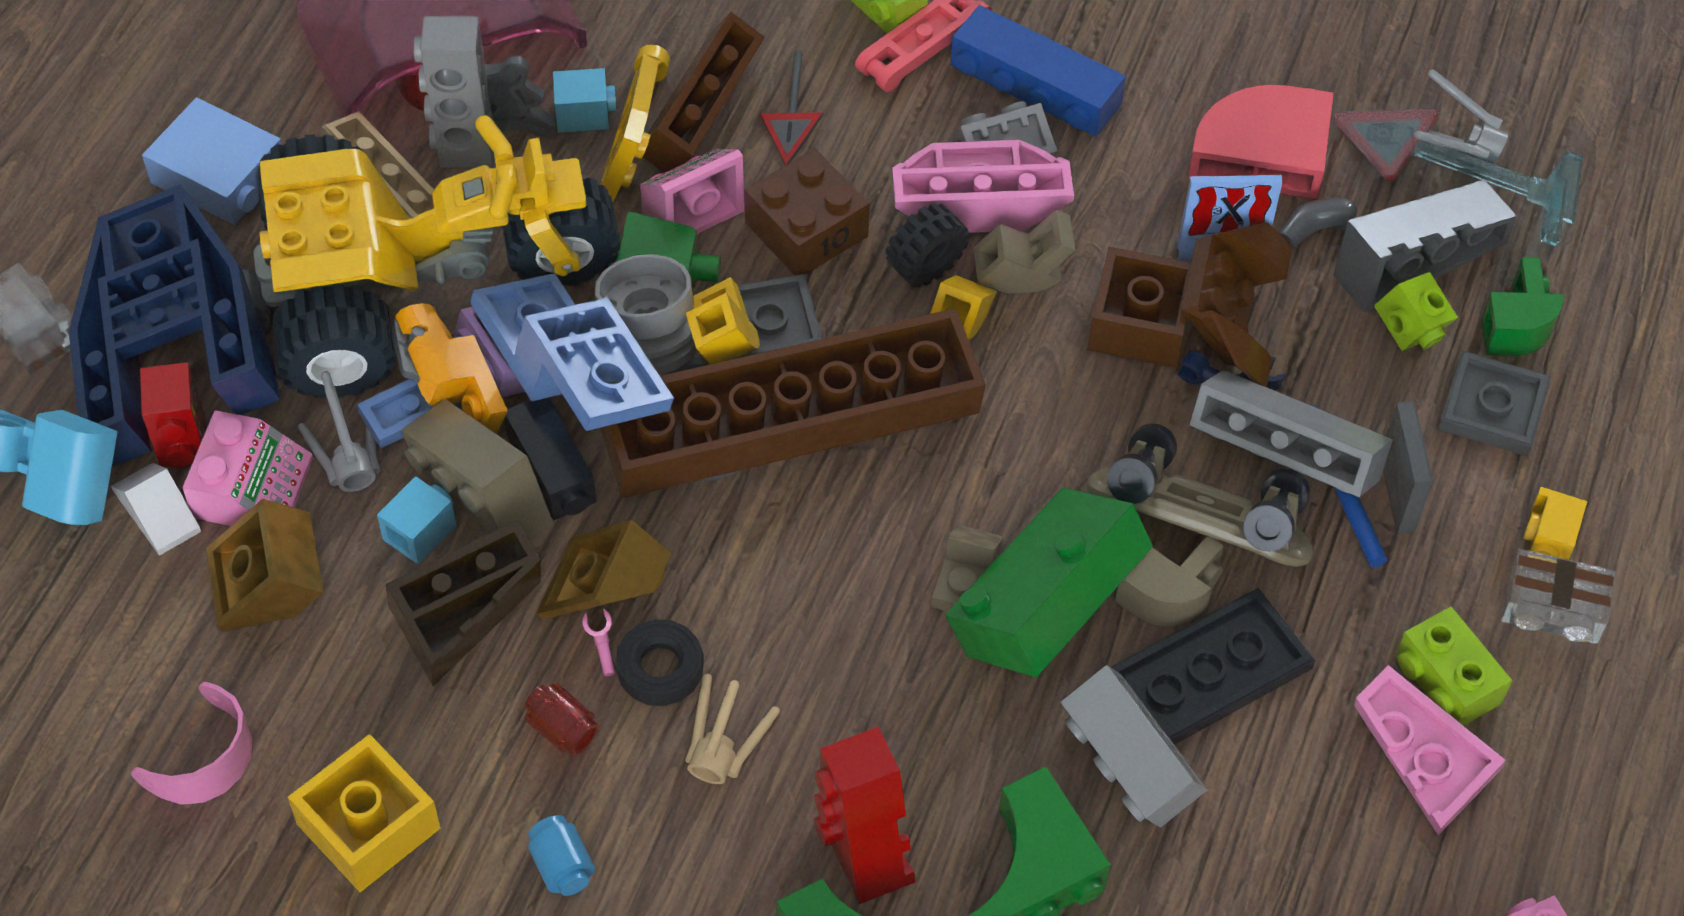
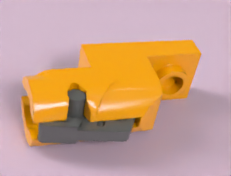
[391,303,508,434]

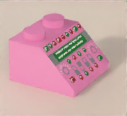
[640,149,744,234]
[182,410,313,526]

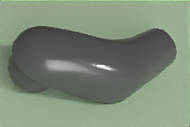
[1278,197,1357,249]

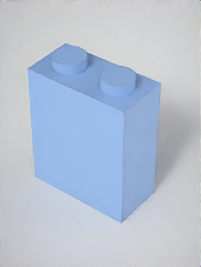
[142,97,282,225]

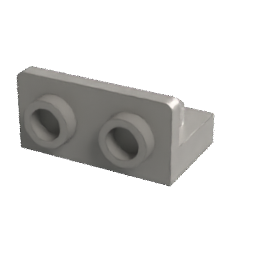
[952,101,1058,156]

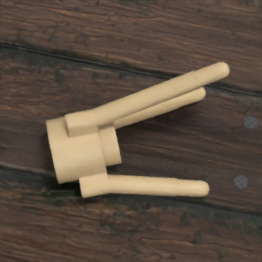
[685,674,780,784]

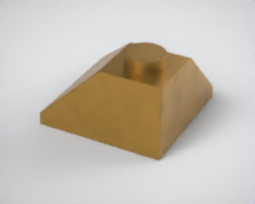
[536,520,672,620]

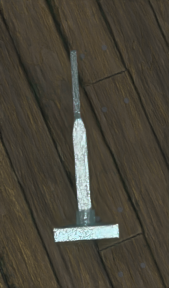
[1334,109,1583,247]

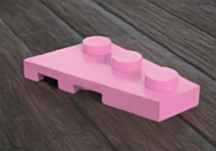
[1354,665,1506,836]

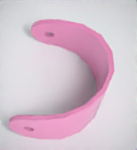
[131,682,253,804]

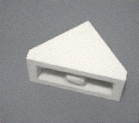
[111,463,201,556]

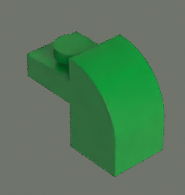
[1481,257,1564,356]

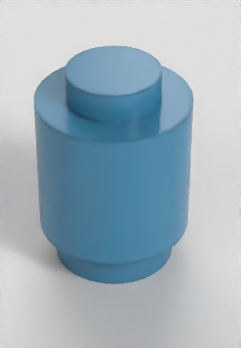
[528,815,595,896]

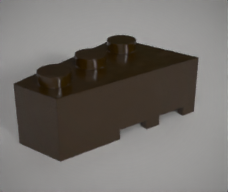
[386,520,541,686]

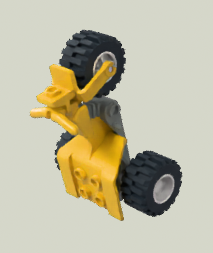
[254,115,621,399]

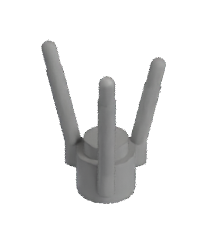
[1414,69,1508,165]
[297,371,381,492]

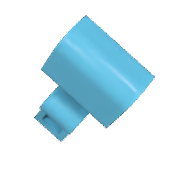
[0,409,118,525]

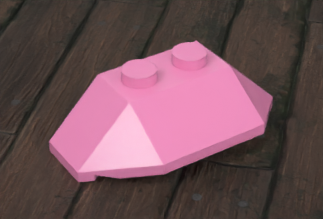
[892,140,1074,233]

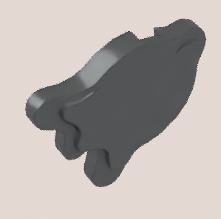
[485,56,556,137]

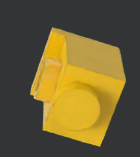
[1523,487,1587,563]

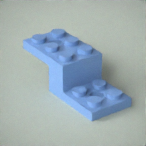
[470,273,674,431]

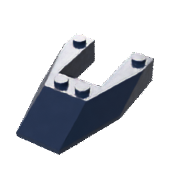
[69,184,280,466]

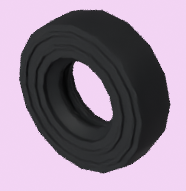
[615,619,704,706]

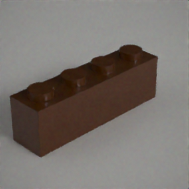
[643,12,765,173]

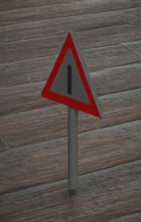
[760,50,824,165]

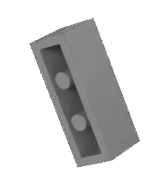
[1061,665,1208,828]

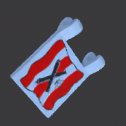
[1176,175,1282,262]

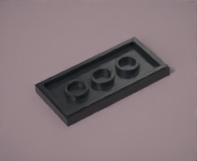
[1111,588,1316,745]

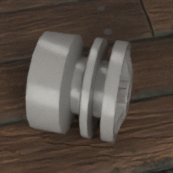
[595,254,697,375]

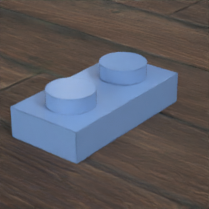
[357,379,462,449]

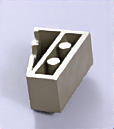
[401,399,554,541]

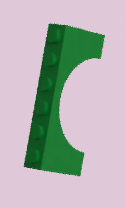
[776,766,1111,916]

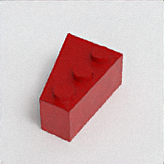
[814,726,916,904]

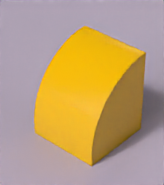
[930,275,997,340]

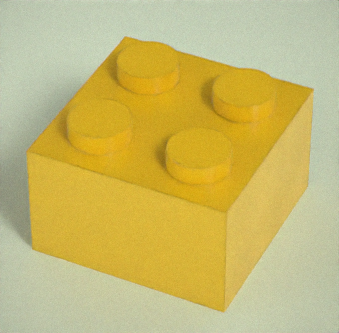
[287,734,441,893]

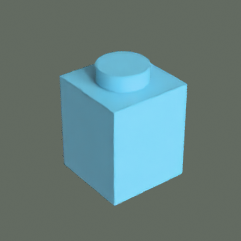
[553,68,617,133]
[377,476,456,565]

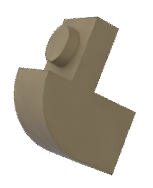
[973,210,1076,294]
[1115,536,1224,627]

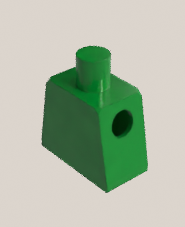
[617,212,721,284]

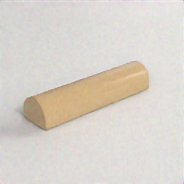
[322,111,434,219]

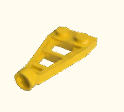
[600,45,670,202]

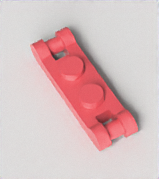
[855,0,992,93]

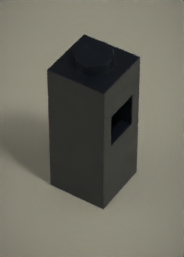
[504,397,596,521]

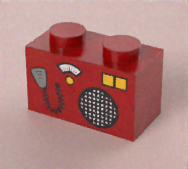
[140,362,206,467]

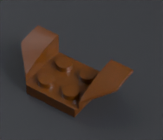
[1181,222,1292,387]

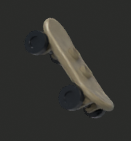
[1086,423,1314,567]

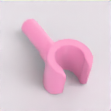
[582,608,616,676]

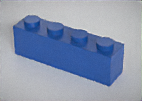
[951,5,1126,137]

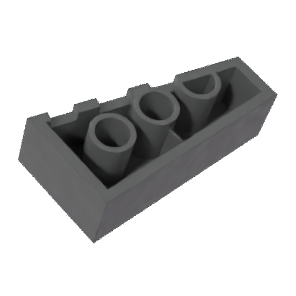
[1333,180,1517,313]

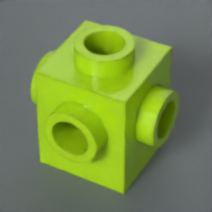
[1374,272,1458,351]

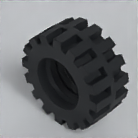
[885,203,970,287]

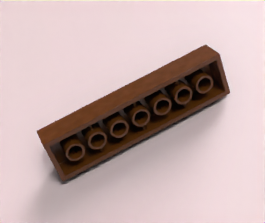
[600,308,986,498]

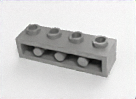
[1189,370,1393,497]

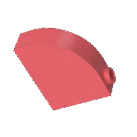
[1188,85,1334,199]

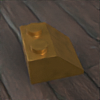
[206,499,324,631]

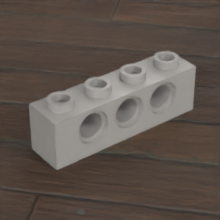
[414,16,494,168]

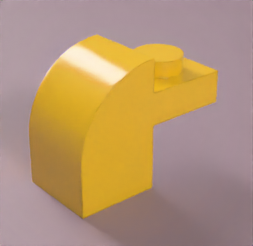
[685,277,760,364]

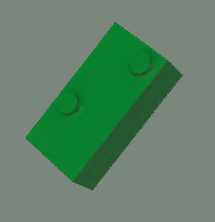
[945,488,1153,678]

